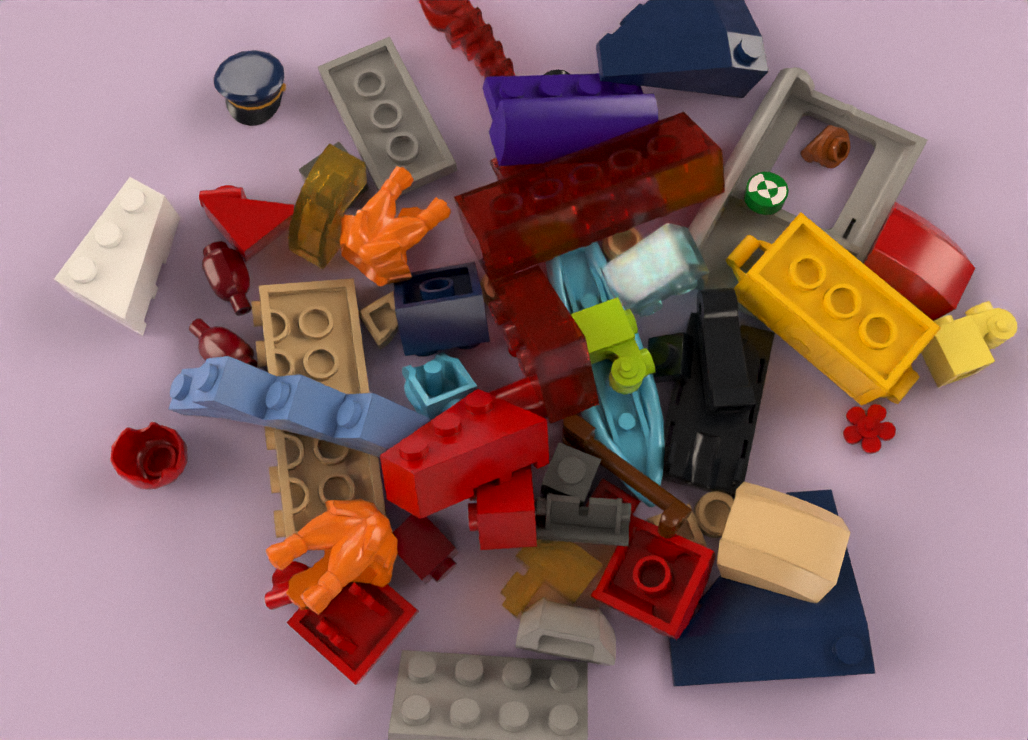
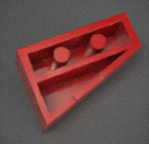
[380,389,549,519]

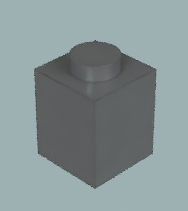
[540,442,601,507]

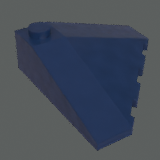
[596,0,769,98]
[668,489,876,686]

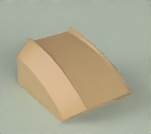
[717,482,851,603]

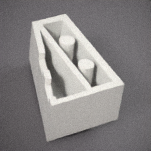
[54,177,180,336]

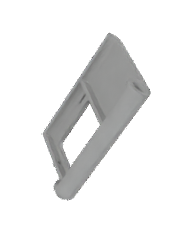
[667,67,927,322]

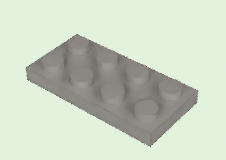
[318,36,457,196]
[388,650,588,740]

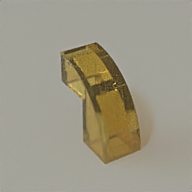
[288,143,367,269]

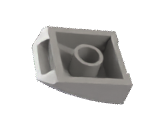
[515,597,616,666]

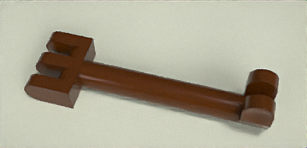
[562,413,693,538]

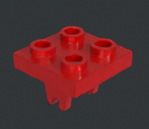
[287,582,419,685]

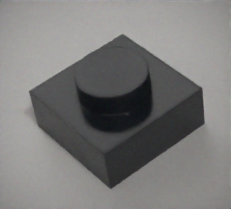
[648,332,694,383]

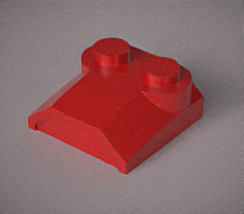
[590,515,716,640]

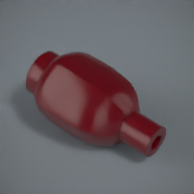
[202,241,252,316]
[189,318,258,368]

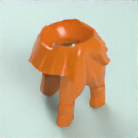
[339,166,451,286]
[266,498,398,615]

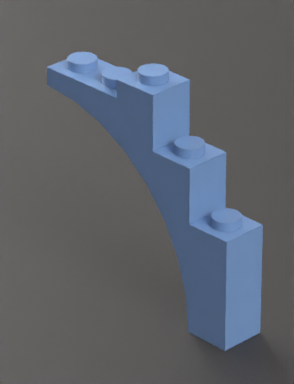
[168,356,432,458]

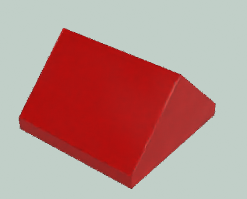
[202,194,294,262]

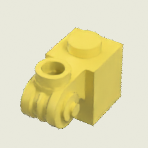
[921,301,1017,388]

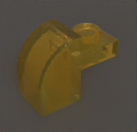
[500,539,603,619]

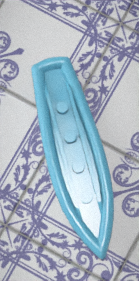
[544,236,665,507]

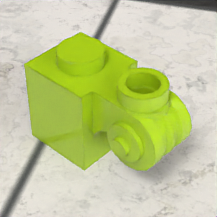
[567,297,655,395]

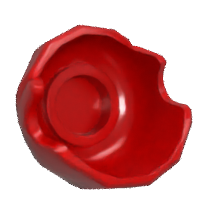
[110,422,188,490]

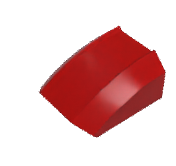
[863,202,975,321]

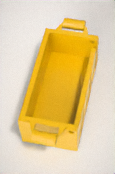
[725,212,941,406]

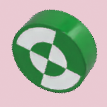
[744,172,789,215]

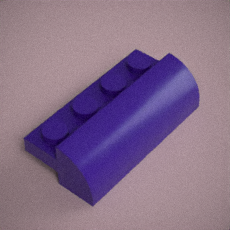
[482,73,659,166]

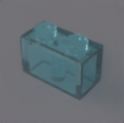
[600,223,710,317]

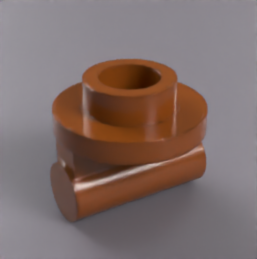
[800,125,851,168]

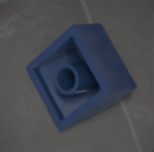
[394,262,490,357]

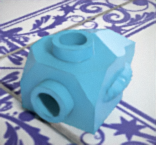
[402,352,478,419]

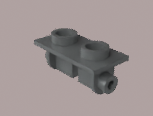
[536,493,631,546]

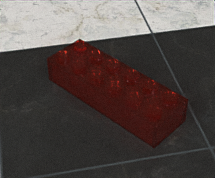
[454,112,725,282]

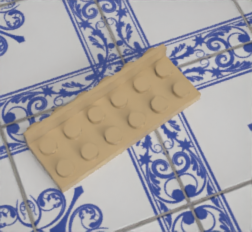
[251,278,386,539]

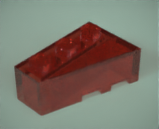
[489,265,600,424]

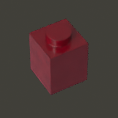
[392,514,458,584]

